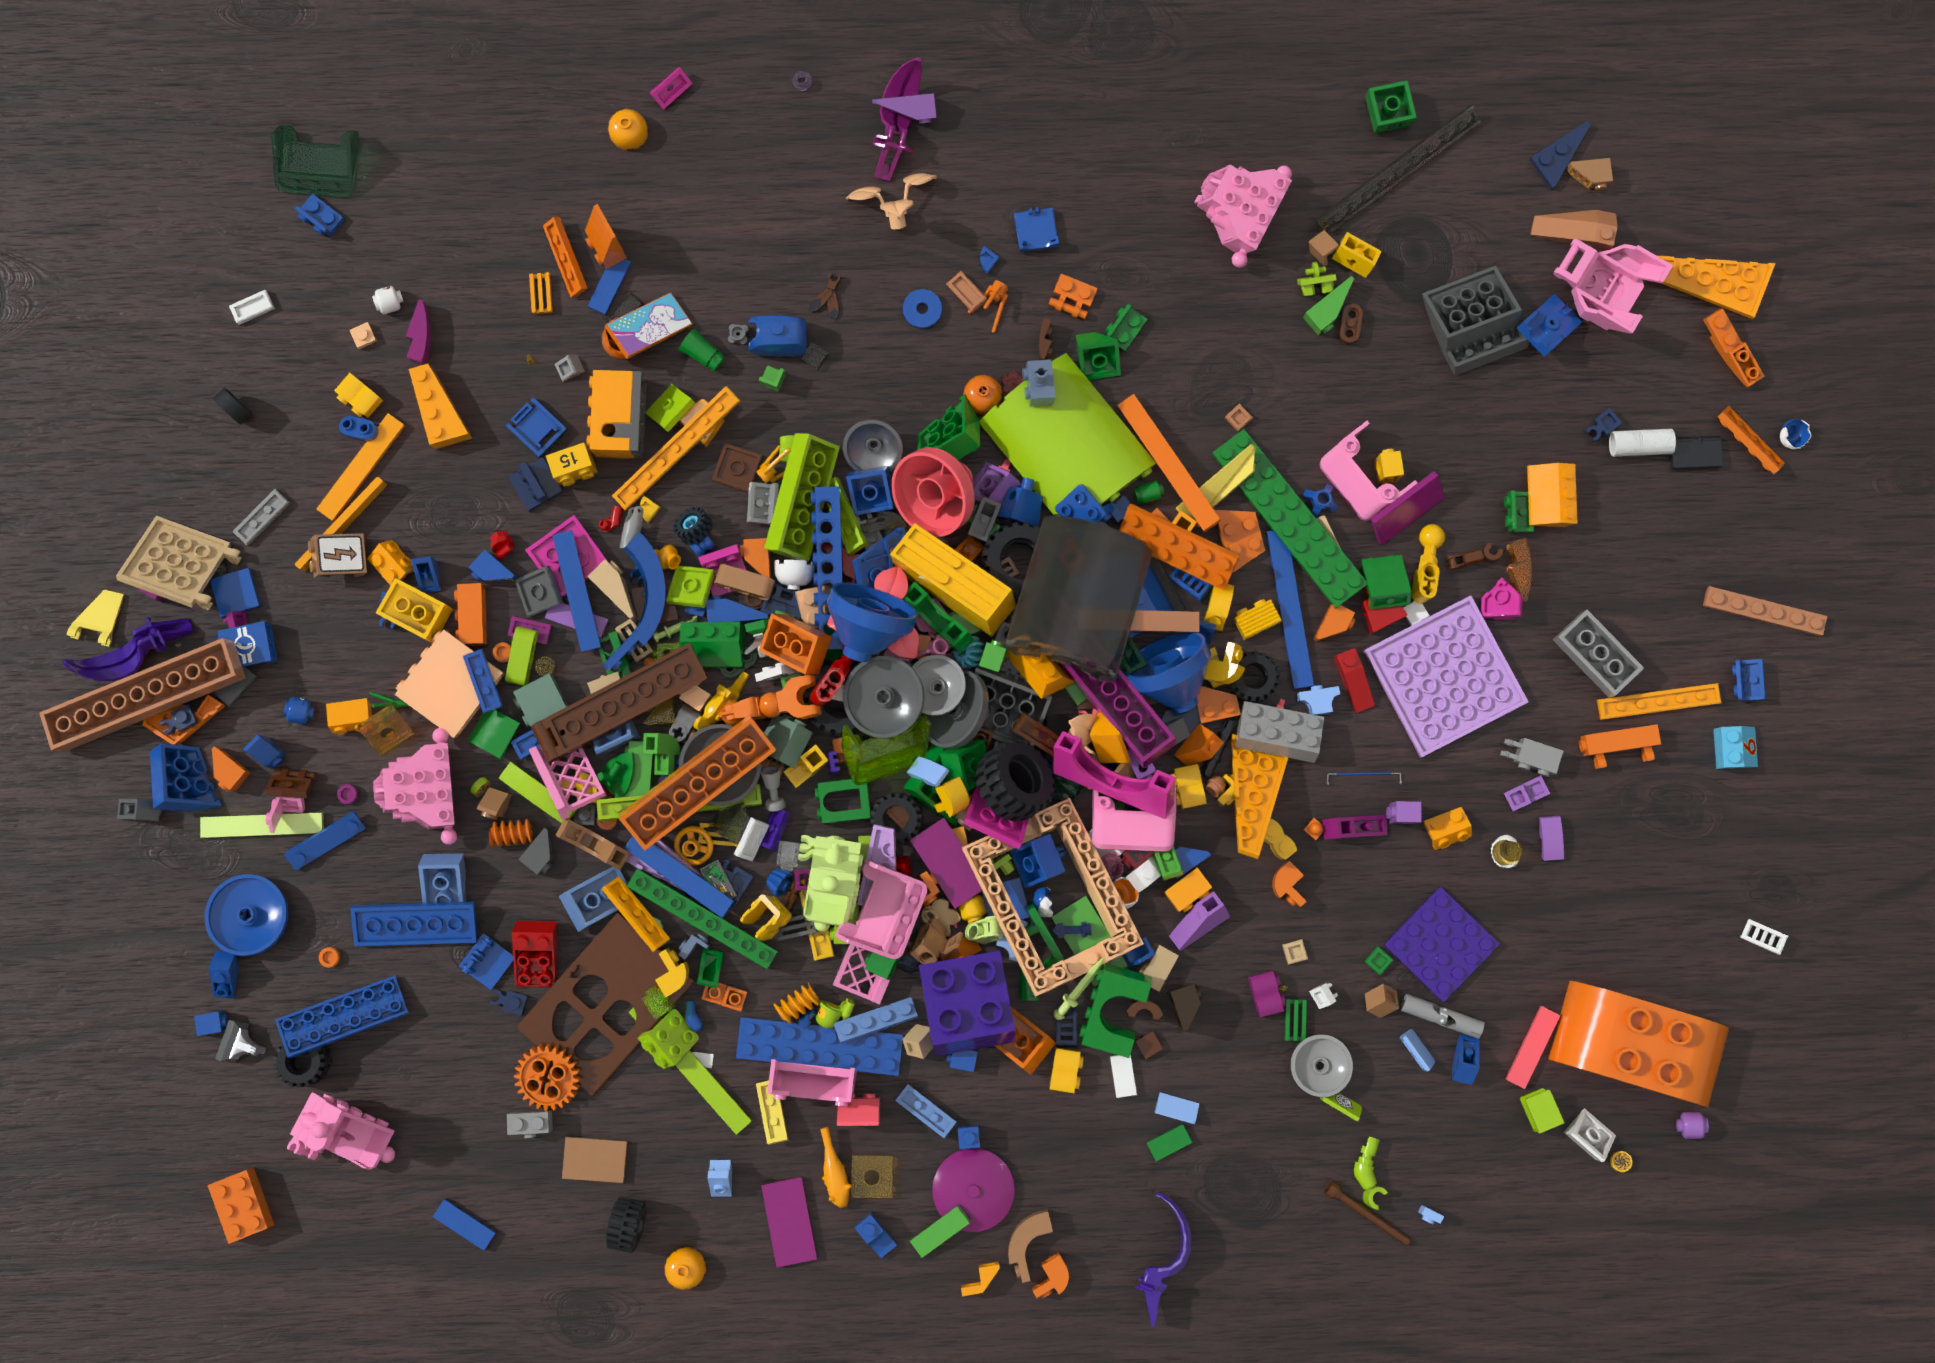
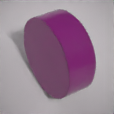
[337,784,359,805]

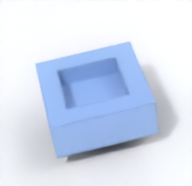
[1418,1205,1444,1224]

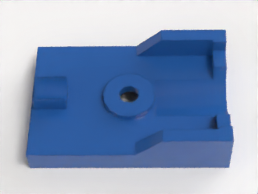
[1517,294,1582,357]

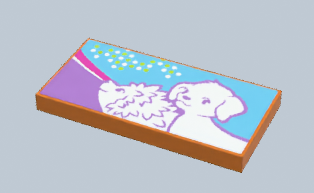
[605,292,693,359]

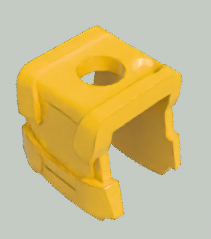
[740,895,792,941]

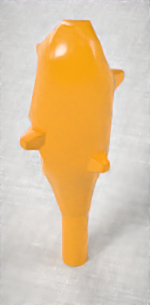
[820,1127,852,1208]

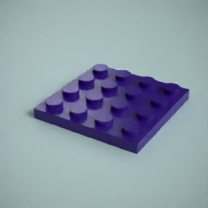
[1383,887,1499,1003]

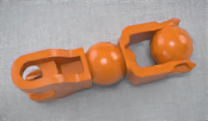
[718,675,822,726]

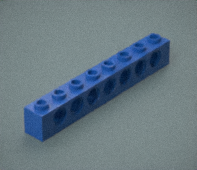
[811,486,843,650]

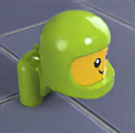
[816,997,855,1029]

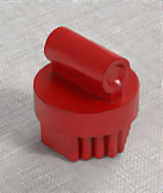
[490,531,514,560]

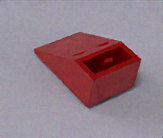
[512,921,558,987]

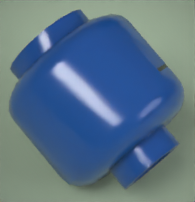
[283,696,315,725]

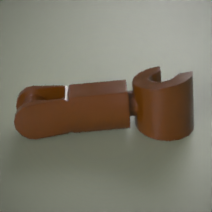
[1446,542,1503,570]

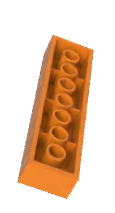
[619,714,776,851]

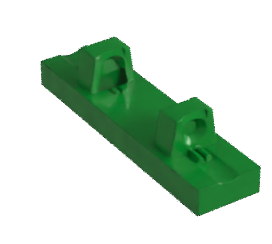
[1024,903,1065,968]

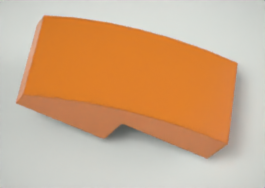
[701,982,747,1011]

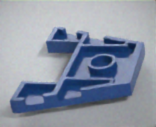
[852,527,910,600]

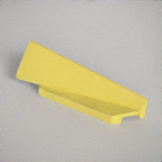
[1176,444,1256,519]

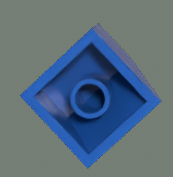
[846,465,894,515]

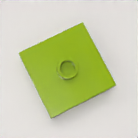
[645,384,695,432]
[666,566,715,608]

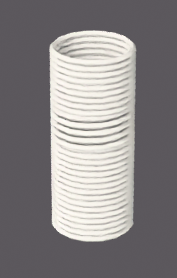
[1609,429,1676,457]

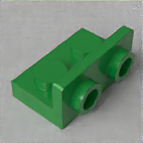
[1105,303,1147,353]

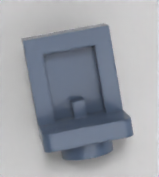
[679,934,711,960]

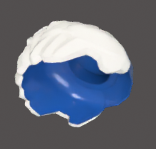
[1780,419,1811,450]
[1032,887,1053,917]

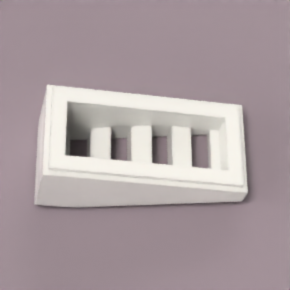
[1740,919,1788,955]

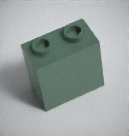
[513,673,568,727]
[764,714,813,768]

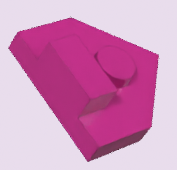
[1481,578,1523,620]

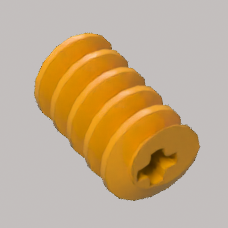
[773,982,820,1024]

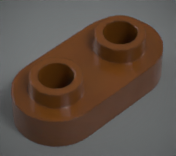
[1339,304,1363,344]

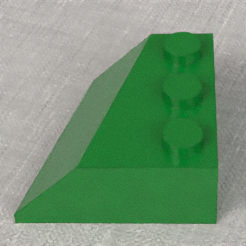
[917,394,980,461]
[903,744,958,826]

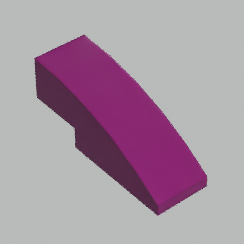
[406,299,431,365]

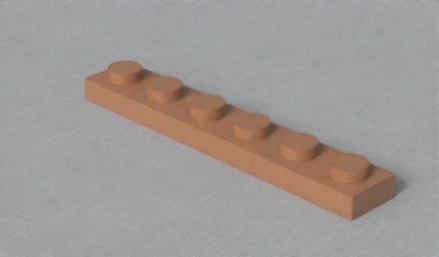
[1703,586,1827,636]

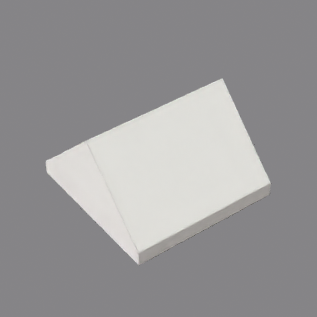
[1564,1108,1616,1162]

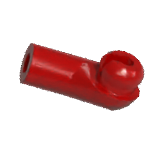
[599,506,623,532]

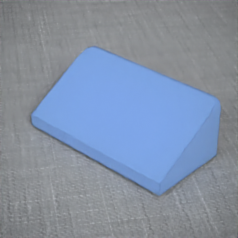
[1400,1029,1435,1071]
[1154,1092,1199,1124]

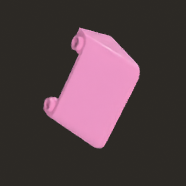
[835,859,927,959]

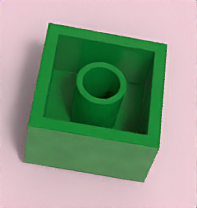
[1365,80,1417,134]

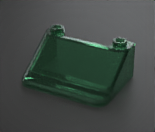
[271,125,359,197]

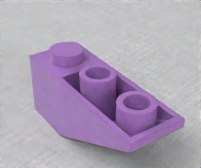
[1169,892,1230,951]

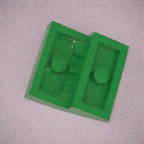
[467,710,521,759]

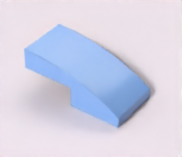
[907,757,949,787]

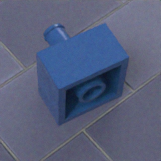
[1010,834,1066,888]

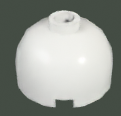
[774,560,815,590]

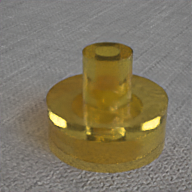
[535,656,556,676]

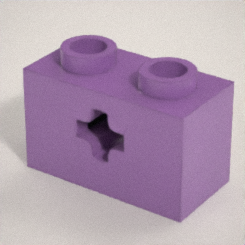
[1386,801,1421,824]

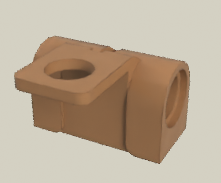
[910,918,963,964]

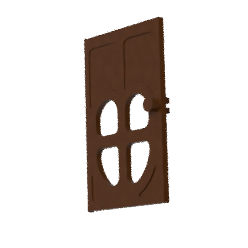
[516,912,695,1096]

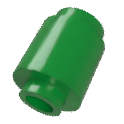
[1134,480,1164,505]

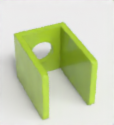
[1520,1088,1564,1133]

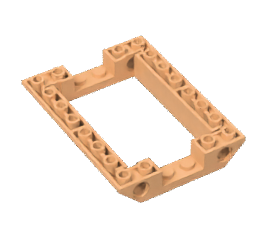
[962,798,1144,997]

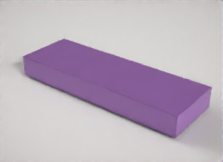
[545,603,609,638]

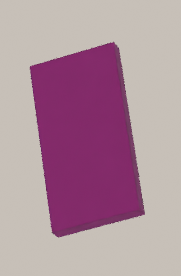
[1370,472,1445,545]
[910,818,982,908]
[761,1176,817,1267]

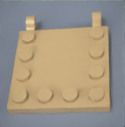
[116,516,242,610]

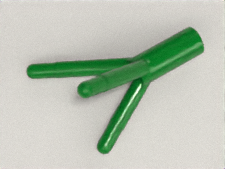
[369,692,409,721]

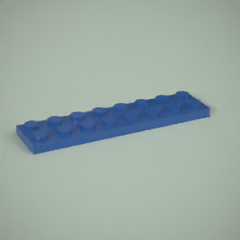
[736,1017,903,1076]

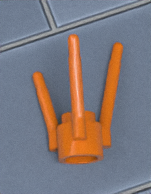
[968,280,1008,333]

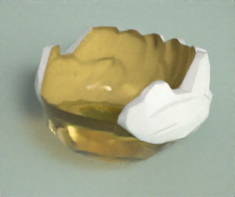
[1491,835,1522,868]

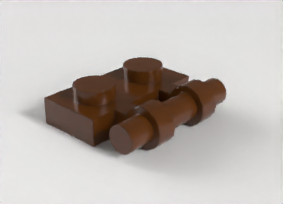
[266,768,316,798]

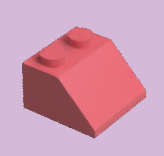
[837,1093,880,1126]

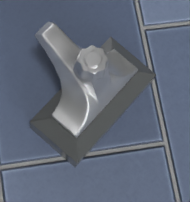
[215,1020,266,1063]

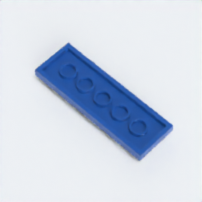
[350,902,478,946]

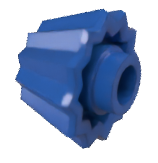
[766,869,793,897]

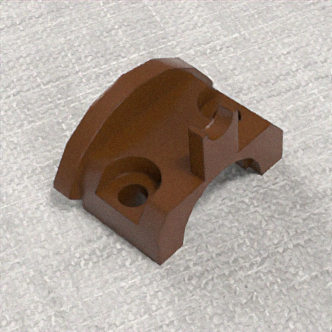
[1126,996,1163,1020]

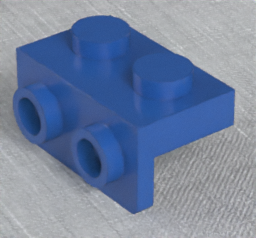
[1732,659,1766,701]

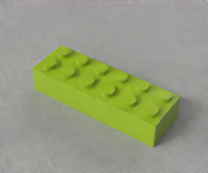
[764,433,840,562]

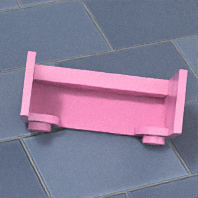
[1320,420,1417,521]
[1092,785,1176,851]
[767,1059,857,1107]

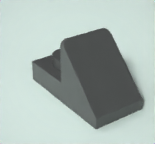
[967,497,1002,542]

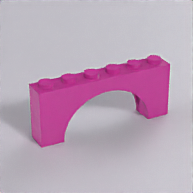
[1054,731,1176,819]

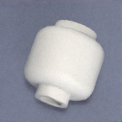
[372,286,403,314]

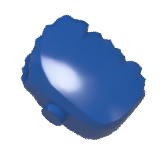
[748,315,807,357]

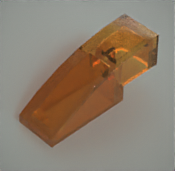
[1506,538,1532,603]

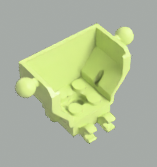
[798,835,863,931]

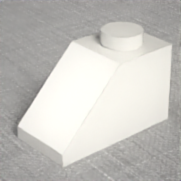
[1126,854,1161,893]

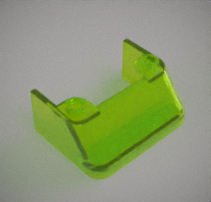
[841,713,931,785]

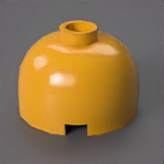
[608,109,648,150]
[664,1247,706,1290]

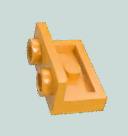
[367,540,414,586]
[1424,807,1472,850]

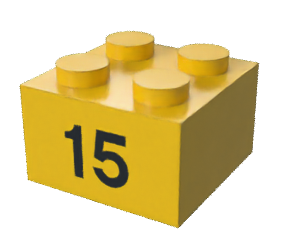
[546,443,598,486]

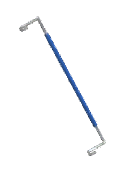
[1327,773,1402,785]

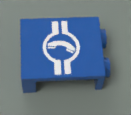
[217,621,278,667]

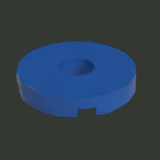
[903,289,942,329]

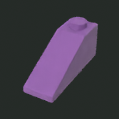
[872,93,936,123]

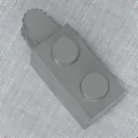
[1500,738,1563,777]

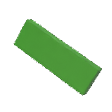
[910,1205,971,1258]

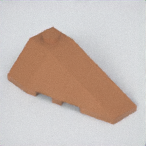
[1530,210,1618,251]

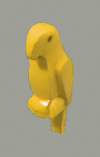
[693,671,749,730]

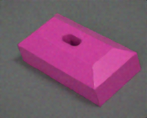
[650,67,693,109]

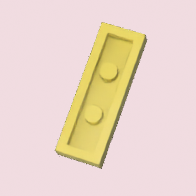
[756,1081,788,1145]

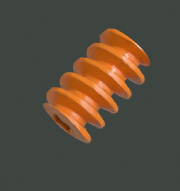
[489,819,534,847]

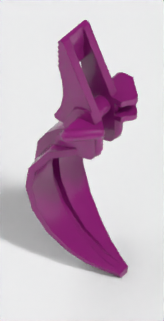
[873,57,922,182]

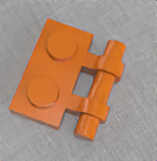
[1048,274,1098,319]

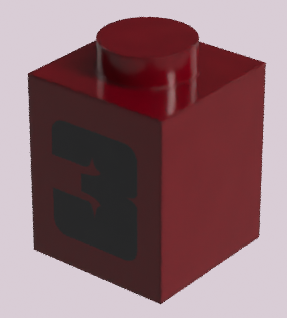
[1121,850,1154,869]

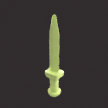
[1054,958,1105,1020]

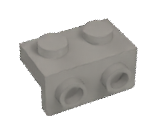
[747,482,780,525]

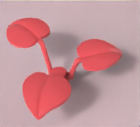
[827,566,919,659]

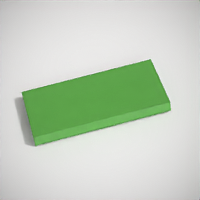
[1051,896,1128,987]

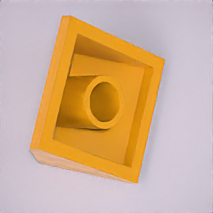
[1090,712,1131,763]

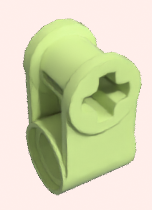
[965,916,1003,944]

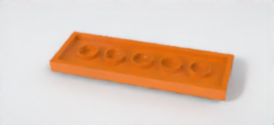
[1116,504,1240,590]

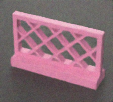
[529,746,606,820]
[833,944,890,1005]

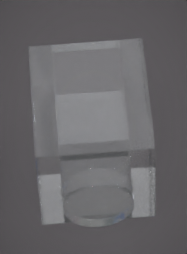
[776,841,800,871]

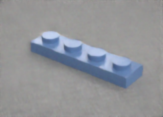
[834,997,918,1044]

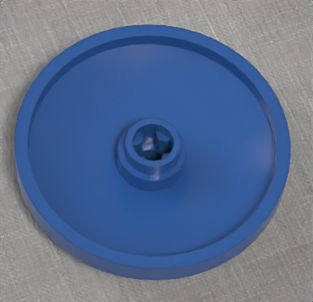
[204,874,289,956]

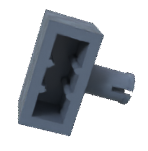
[1022,360,1055,406]

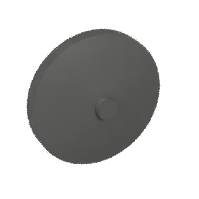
[843,656,925,738]
[923,669,989,750]
[679,724,761,806]

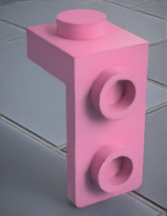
[265,796,305,833]

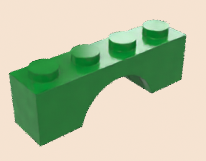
[903,582,974,654]

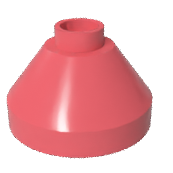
[892,447,974,537]

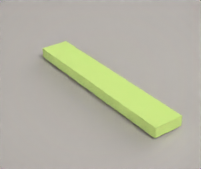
[200,813,324,838]

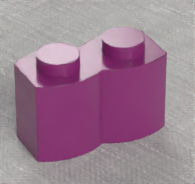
[1248,970,1286,1017]

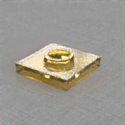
[357,704,414,756]
[851,1155,893,1198]

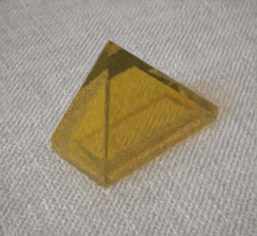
[644,697,676,728]

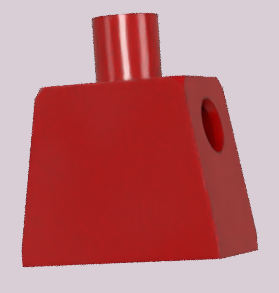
[1360,587,1408,635]

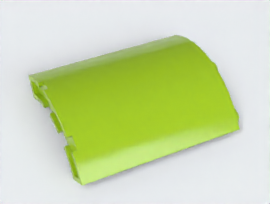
[979,353,1156,533]

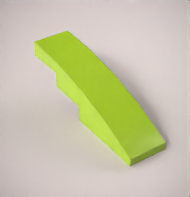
[499,762,577,823]

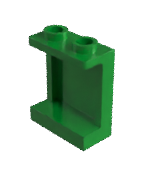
[1360,555,1412,610]

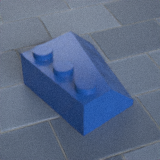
[150,744,222,812]

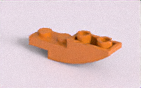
[1703,308,1765,387]

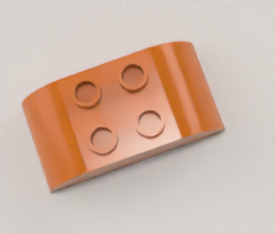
[1548,981,1729,1108]

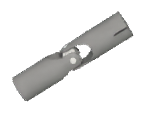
[1400,994,1485,1039]

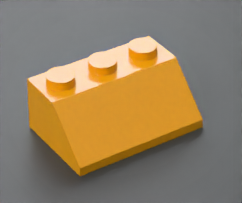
[1527,463,1578,527]
[1006,633,1074,699]

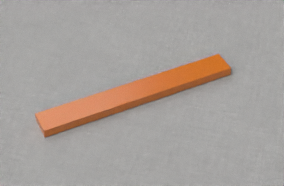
[1118,394,1221,532]

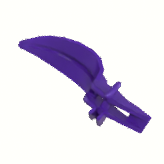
[62,616,194,681]
[1135,1192,1191,1327]

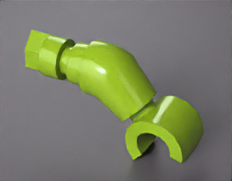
[1354,1137,1388,1210]

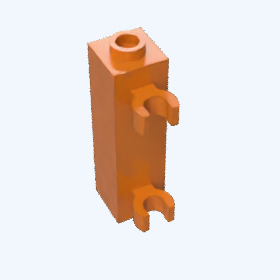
[1579,724,1661,769]

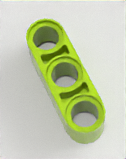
[505,626,538,686]

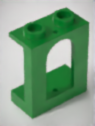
[815,777,871,824]

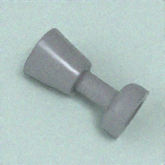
[760,766,786,811]

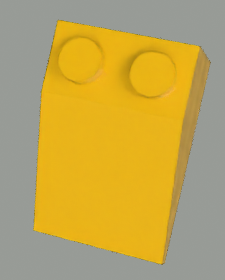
[376,578,454,644]

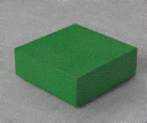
[1364,946,1393,975]

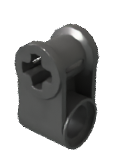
[669,704,702,744]

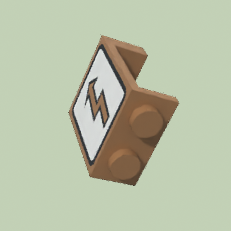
[308,533,367,578]

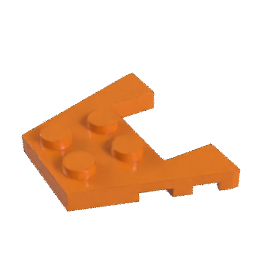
[1194,510,1265,572]
[142,695,225,745]

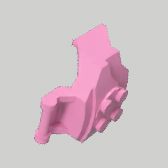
[1553,239,1673,334]

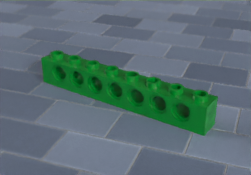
[627,869,779,969]

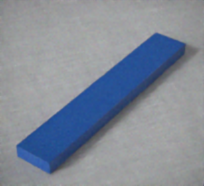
[552,530,601,652]
[624,836,735,918]

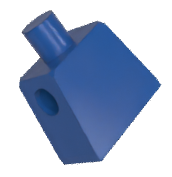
[998,478,1042,527]

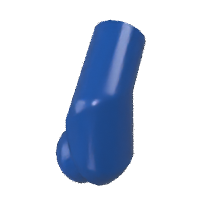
[685,1001,703,1032]

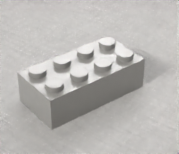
[1553,610,1644,698]
[1235,701,1324,763]

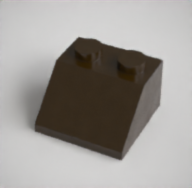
[1167,983,1202,1031]

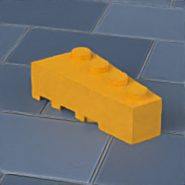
[409,364,473,449]

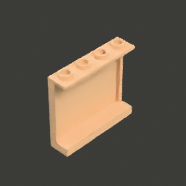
[395,630,505,738]

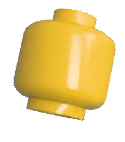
[958,895,987,923]

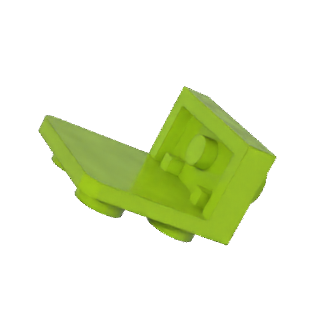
[637,1009,699,1069]

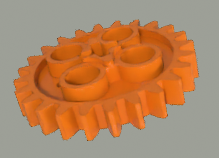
[514,1044,581,1111]

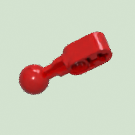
[810,644,856,706]

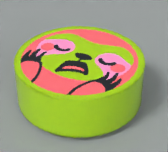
[471,777,490,797]

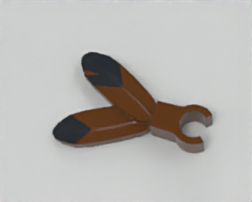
[809,272,841,320]

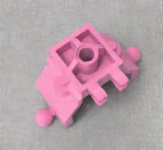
[1194,164,1292,268]
[373,728,457,845]
[287,1092,395,1170]

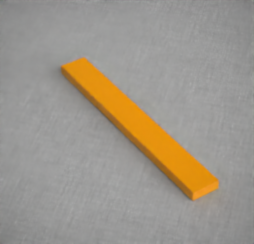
[612,386,741,511]

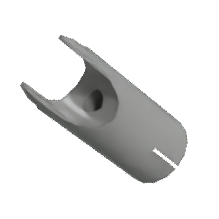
[619,506,643,550]

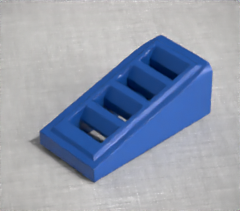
[1169,568,1213,604]

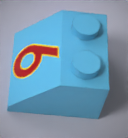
[1713,726,1758,769]

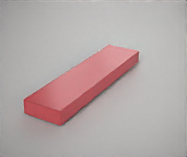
[1505,1006,1560,1089]

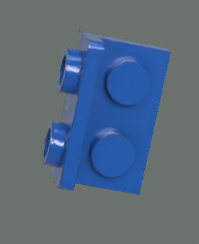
[295,194,345,237]

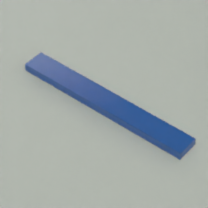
[1266,530,1314,689]

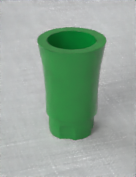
[678,328,725,372]

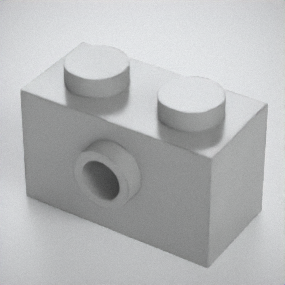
[507,1110,553,1138]

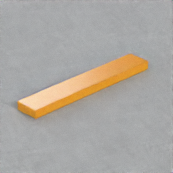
[317,414,405,522]
[295,477,388,572]
[1597,683,1721,720]

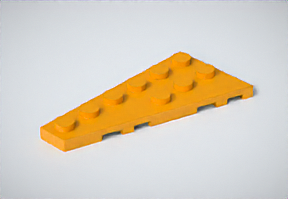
[1658,256,1776,319]
[1230,734,1288,859]

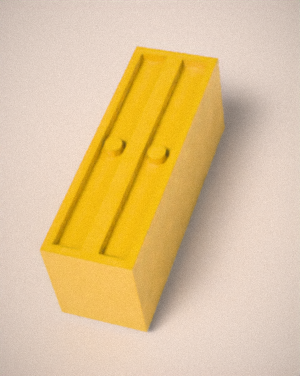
[890,523,1016,637]

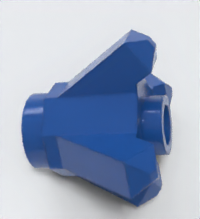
[1302,483,1338,518]

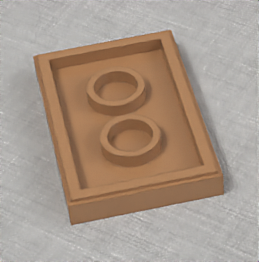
[562,1137,628,1183]

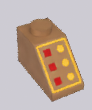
[1566,158,1613,191]

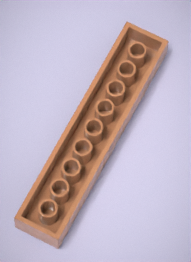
[39,638,246,753]

